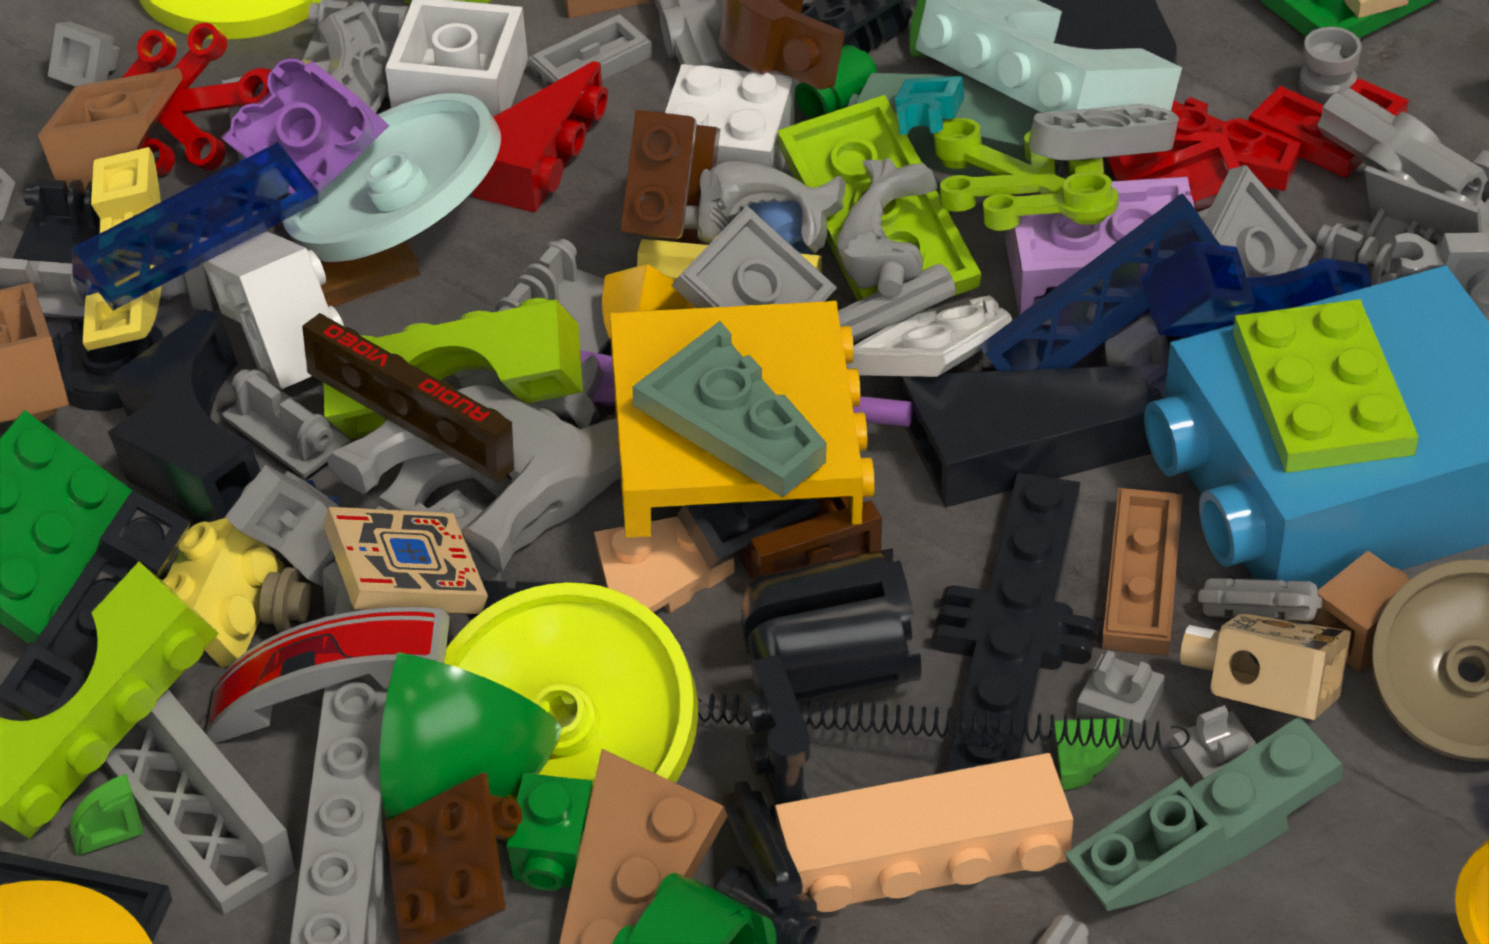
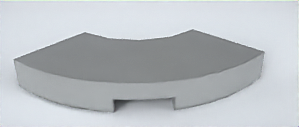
[318,1,387,113]

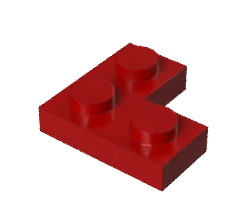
[1249,78,1409,179]

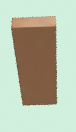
[1102,488,1183,656]

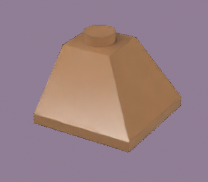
[38,68,183,190]

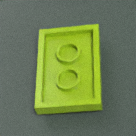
[1233,299,1419,473]

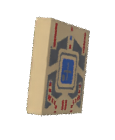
[323,507,488,614]

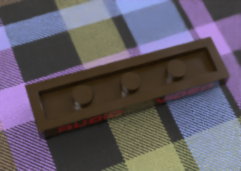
[302,313,514,483]

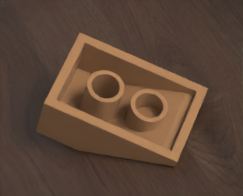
[0,282,69,423]

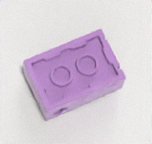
[1005,177,1195,316]

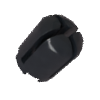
[740,548,922,704]

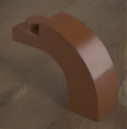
[717,0,845,90]

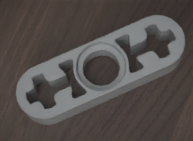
[1028,105,1179,160]

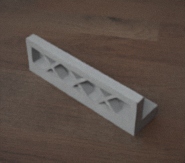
[102,689,296,915]

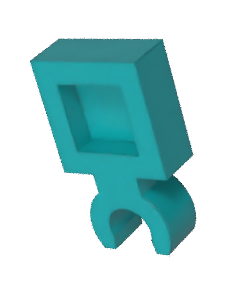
[895,76,965,135]

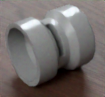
[1298,27,1362,105]

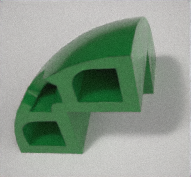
[379,652,562,820]

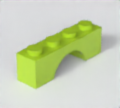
[324,298,583,440]
[0,562,219,839]

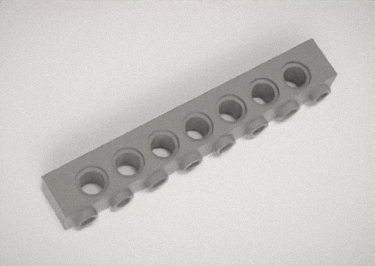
[290,577,389,944]

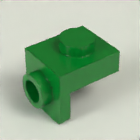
[506,773,593,891]

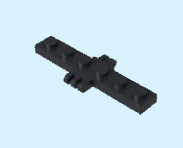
[930,472,1097,773]

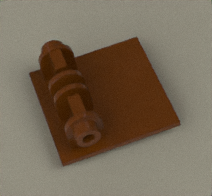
[385,773,523,944]

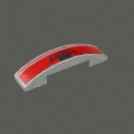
[206,607,450,744]

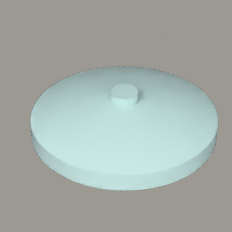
[282,93,501,262]

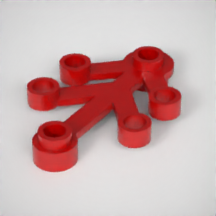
[122,22,271,177]

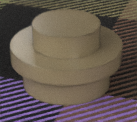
[259,567,312,632]

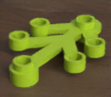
[933,118,1119,231]

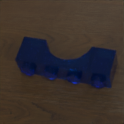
[1141,241,1373,337]

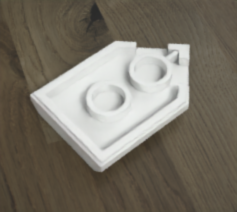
[846,295,1012,377]

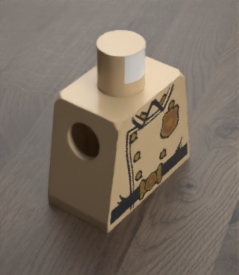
[1180,614,1351,720]

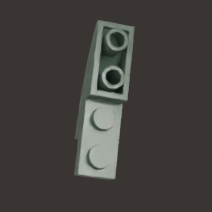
[1065,716,1344,911]

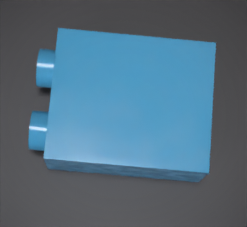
[1144,265,1489,590]

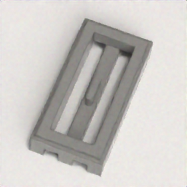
[528,14,652,87]

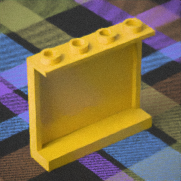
[610,301,875,538]

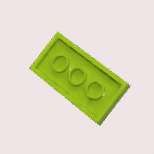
[777,95,981,301]

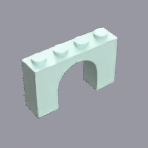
[915,0,1182,113]

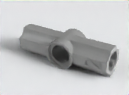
[654,0,737,70]
[1317,88,1488,206]

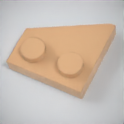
[594,517,735,613]

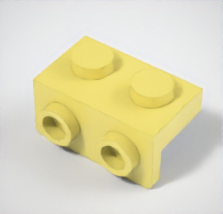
[163,518,285,668]

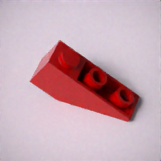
[472,61,608,213]

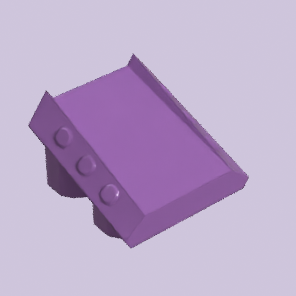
[221,59,390,206]

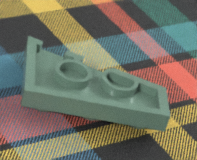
[633,321,827,498]

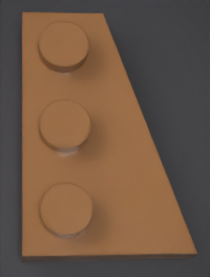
[559,749,727,944]

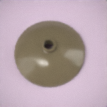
[1371,559,1489,762]

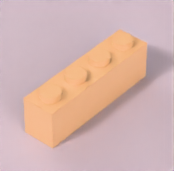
[775,753,1073,912]

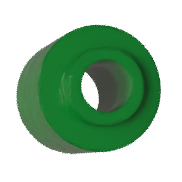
[795,45,877,119]

